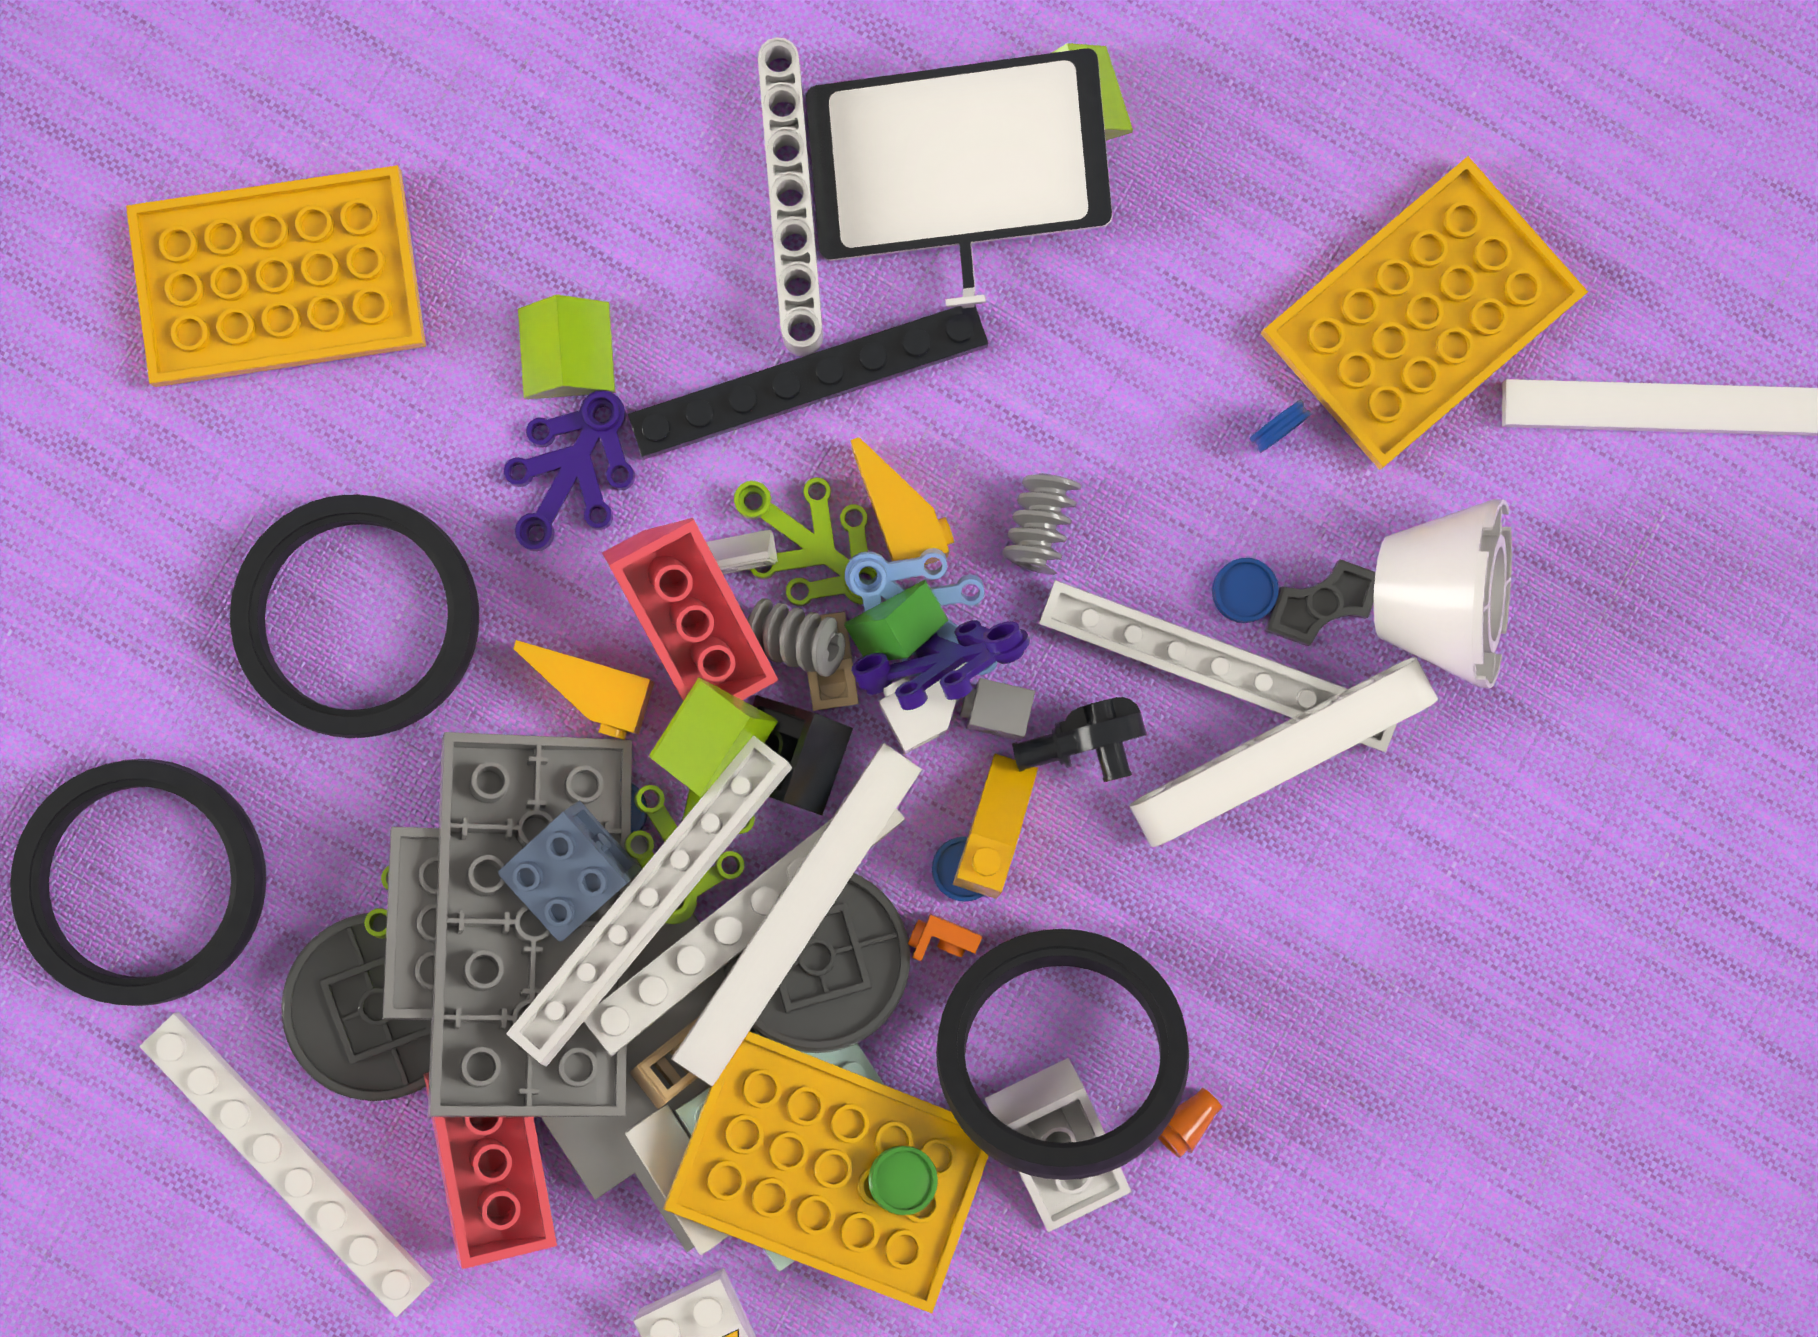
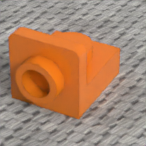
[908,913,983,961]

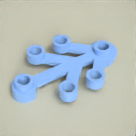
[845,548,998,676]

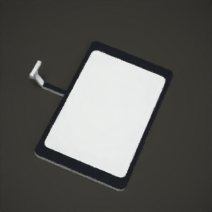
[806,48,1112,308]

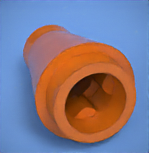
[1158,1088,1222,1158]

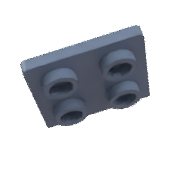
[498,800,642,942]

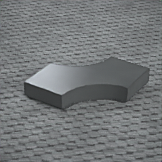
[1265,559,1376,646]

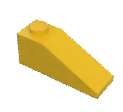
[850,437,954,565]
[513,640,655,740]
[952,753,1038,899]

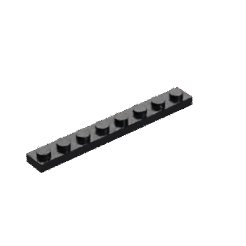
[628,305,988,460]

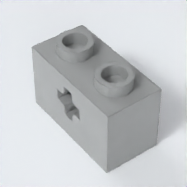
[960,678,1035,741]

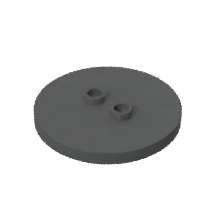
[723,873,910,1053]
[281,913,431,1101]

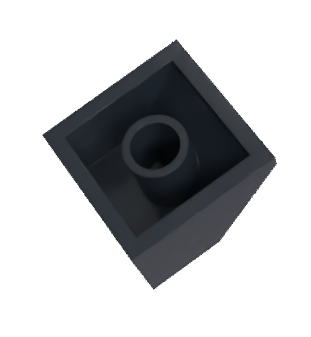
[752,695,853,815]

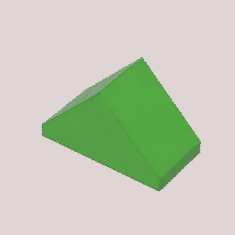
[844,579,948,661]

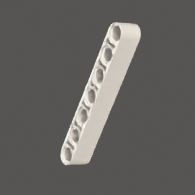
[758,37,823,357]
[1129,657,1438,847]

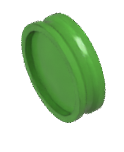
[868,1146,938,1215]

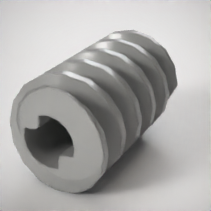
[1002,473,1081,575]
[747,598,846,677]

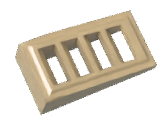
[630,1017,699,1109]

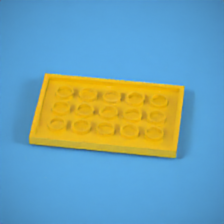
[1260,156,1588,470]
[126,165,426,387]
[663,1031,989,1313]

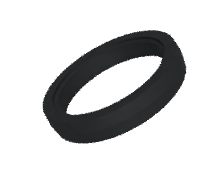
[230,494,479,738]
[10,759,266,1006]
[936,929,1189,1180]

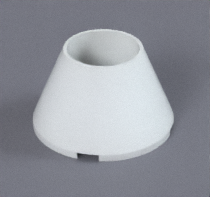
[1374,499,1512,688]

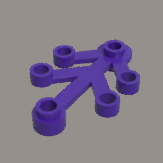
[504,391,635,552]
[851,620,1030,710]

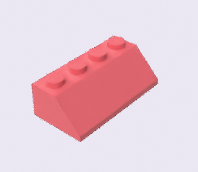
[602,518,779,701]
[424,1072,557,1269]

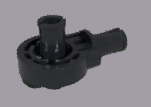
[1012,697,1147,782]

